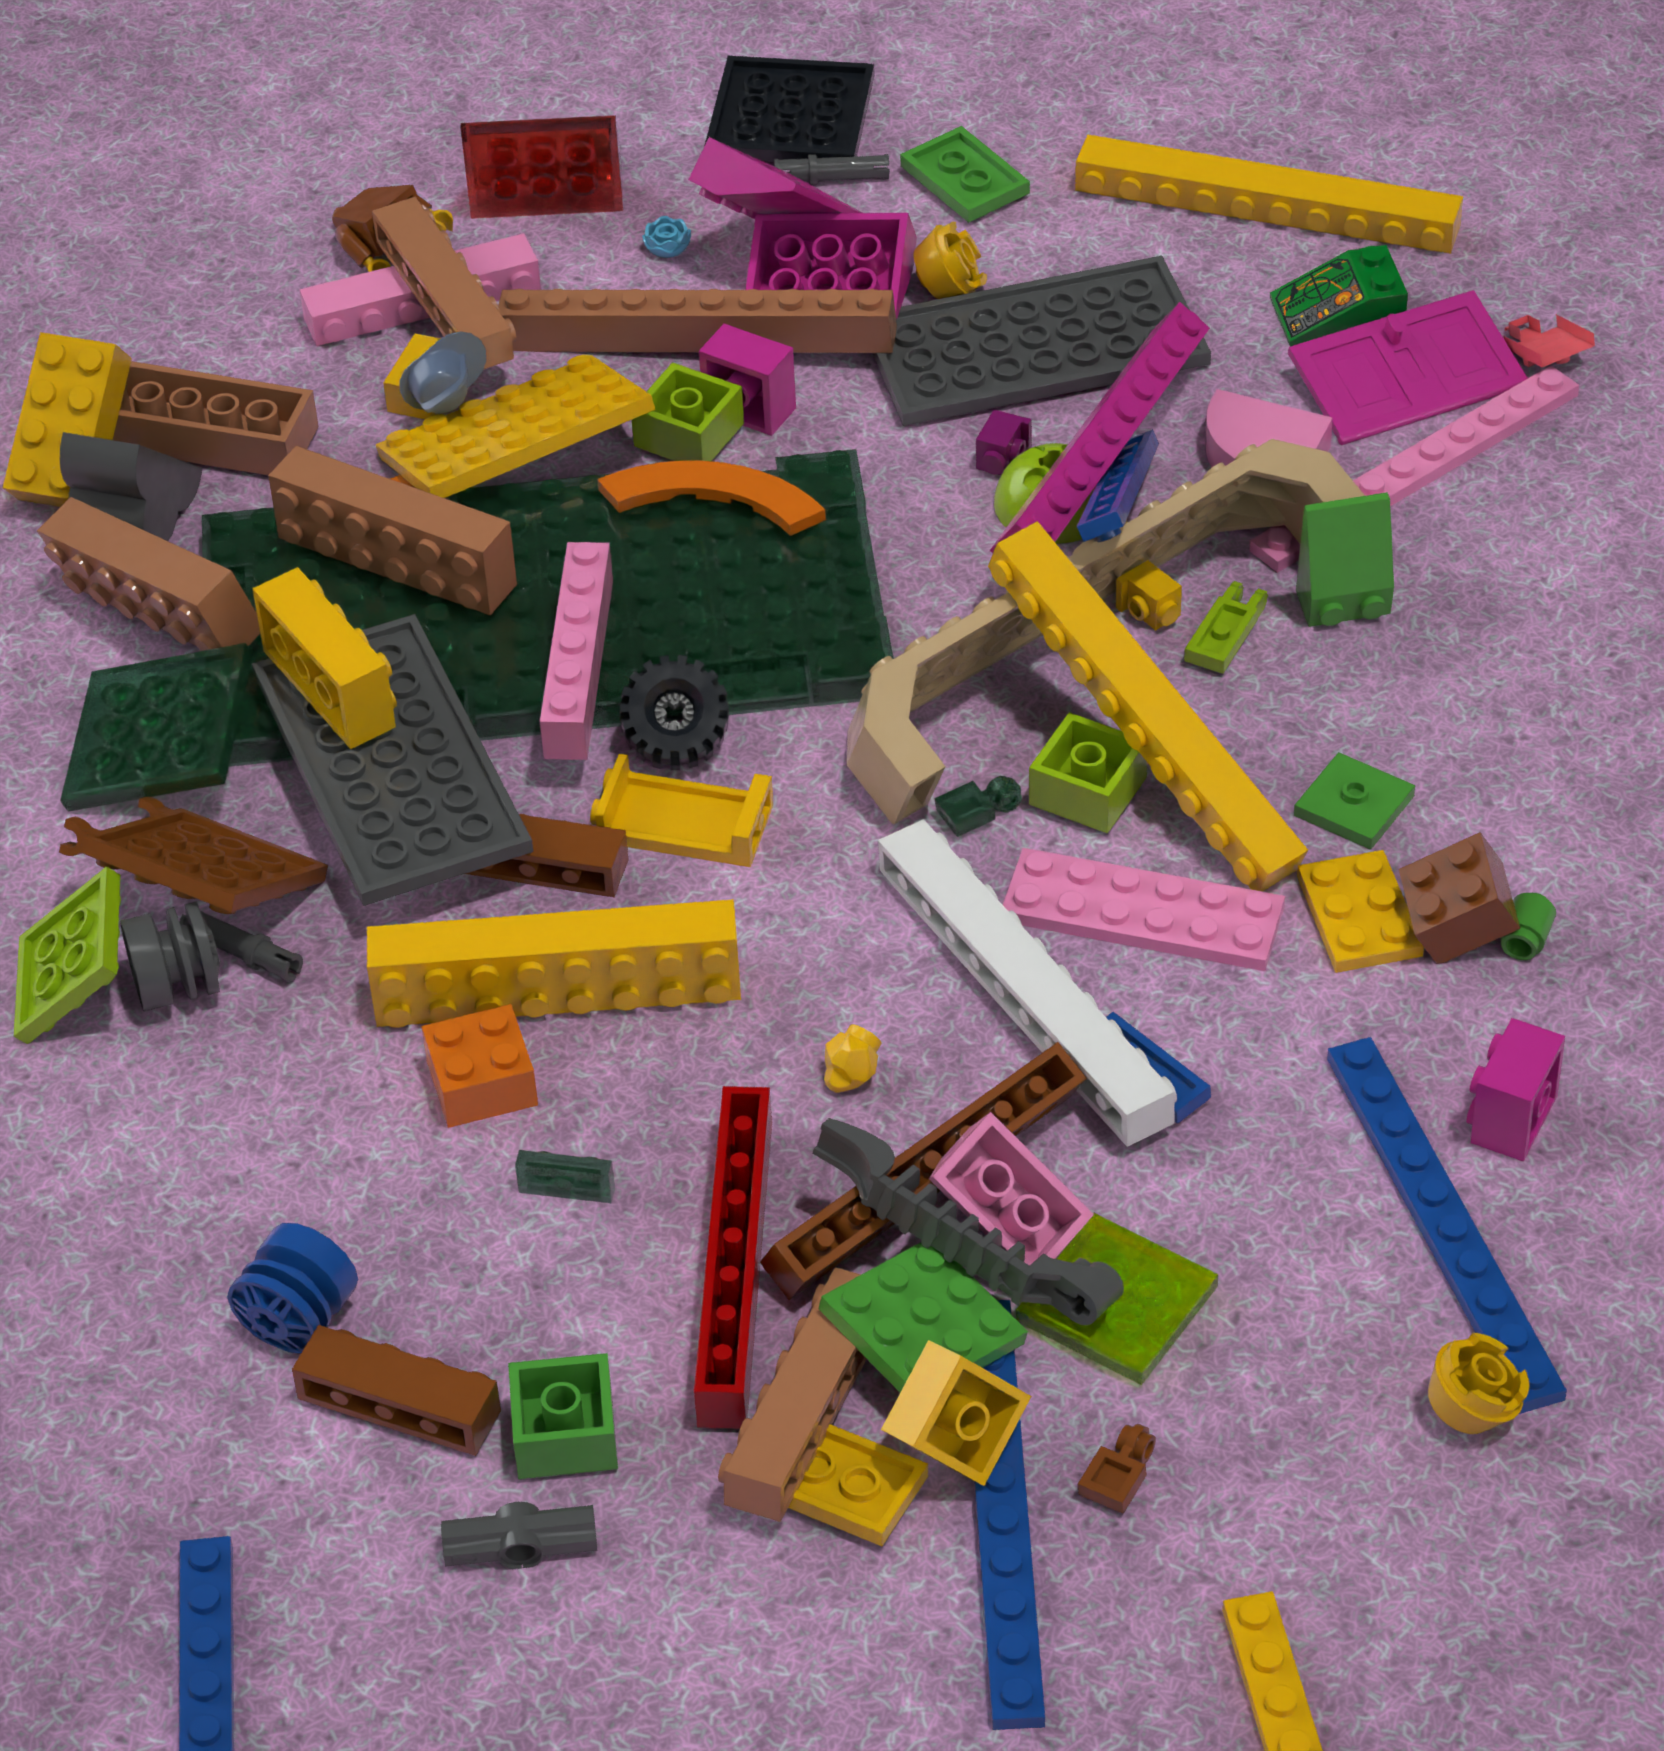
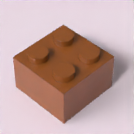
[1399,832,1520,964]

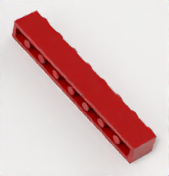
[694,1086,772,1429]

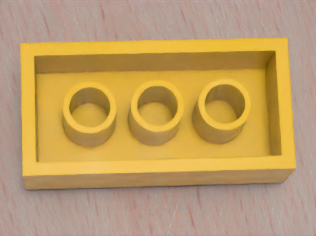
[2,332,132,507]
[252,567,397,749]

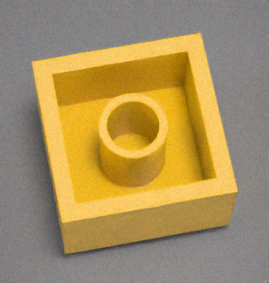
[881,1340,1032,1486]

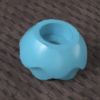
[642,216,691,258]

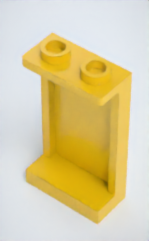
[590,754,773,867]

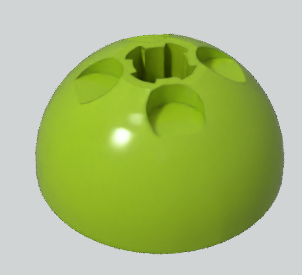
[994,443,1096,544]

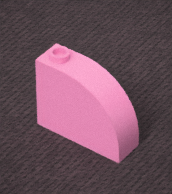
[1205,389,1333,467]

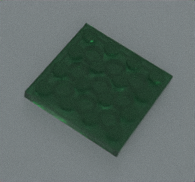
[60,643,253,812]

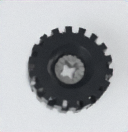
[620,655,729,770]

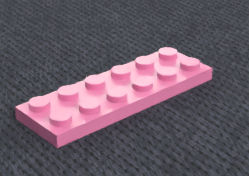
[1003,848,1285,971]

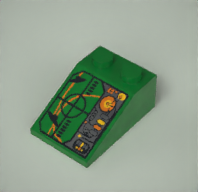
[1270,245,1408,346]

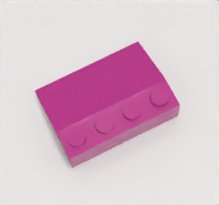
[688,137,863,219]
[745,213,917,319]

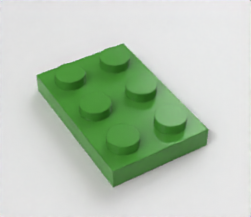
[900,126,1030,223]

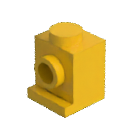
[1116,560,1182,631]

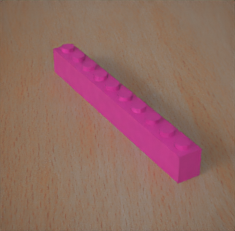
[989,302,1210,553]

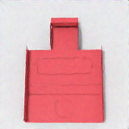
[1503,314,1595,367]

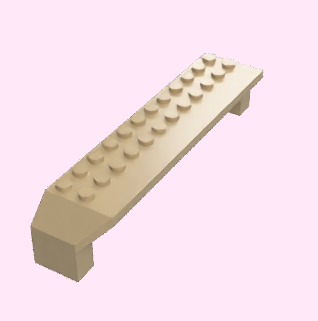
[847,439,1365,825]

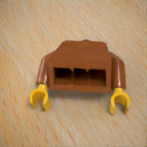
[332,185,453,272]

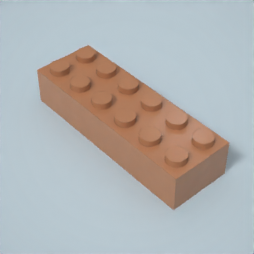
[113,361,319,475]
[268,446,517,615]
[37,497,260,663]

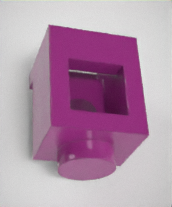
[976,410,1032,475]

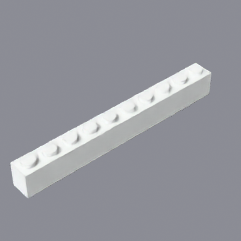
[878,819,1177,1147]

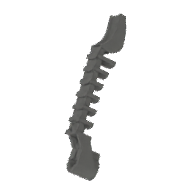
[812,1118,1124,1325]

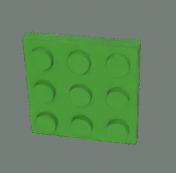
[819,1242,1028,1392]

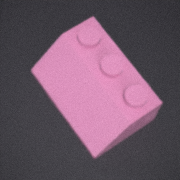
[929,1112,1094,1266]

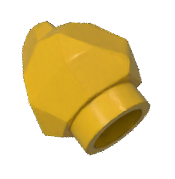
[824,1024,882,1093]

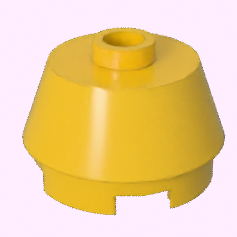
[913,221,987,299]
[1428,1333,1529,1434]

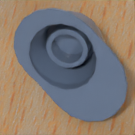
[399,331,486,414]

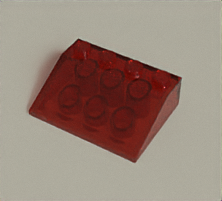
[460,115,623,219]

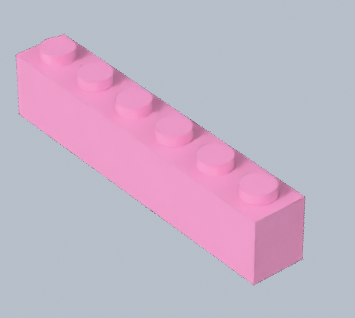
[300,233,541,346]
[540,542,613,760]

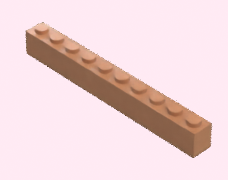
[498,289,897,353]

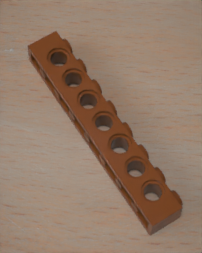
[760,1042,1087,1300]

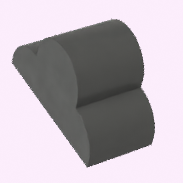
[60,432,203,541]

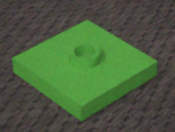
[1294,752,1416,850]

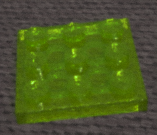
[1016,1213,1218,1385]

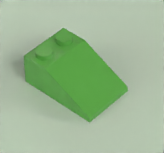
[1296,492,1394,627]

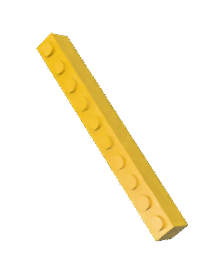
[1075,134,1463,254]
[988,521,1308,892]

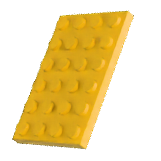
[375,355,656,498]

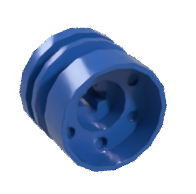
[227,1223,359,1353]

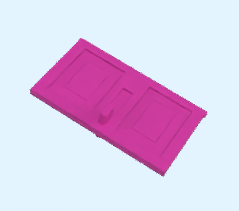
[1288,290,1528,445]

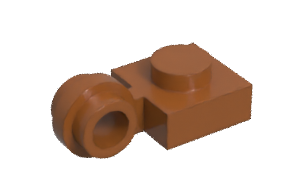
[1077,1424,1156,1514]

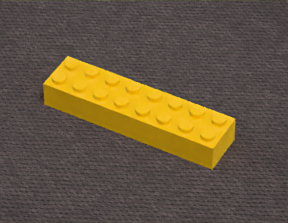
[367,899,741,1028]

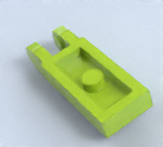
[1184,581,1268,674]

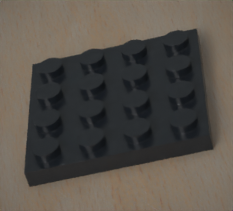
[704,55,875,162]

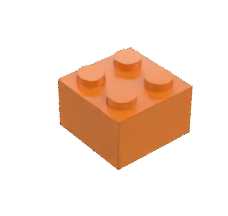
[421,1004,538,1128]

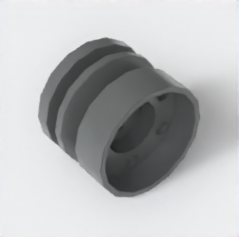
[120,901,220,1012]

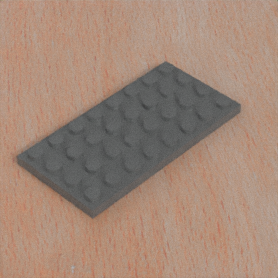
[872,255,1211,426]
[252,614,533,906]

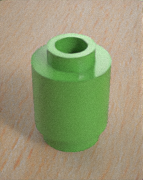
[1501,893,1556,960]

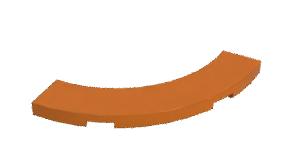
[597,460,826,536]

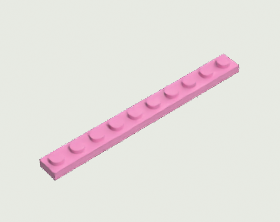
[1249,365,1579,573]

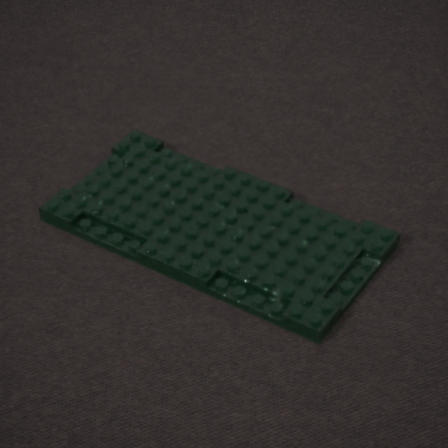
[202,449,894,769]

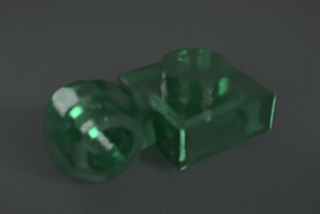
[934,776,1022,837]

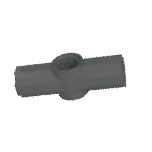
[441,1502,597,1569]

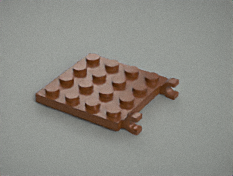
[59,796,328,914]

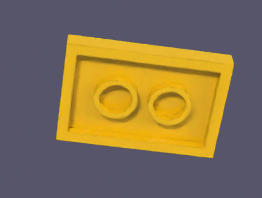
[1297,850,1424,973]
[788,1424,928,1546]

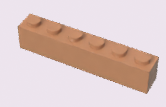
[372,197,517,369]
[718,1267,867,1522]

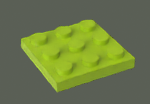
[13,866,121,1044]

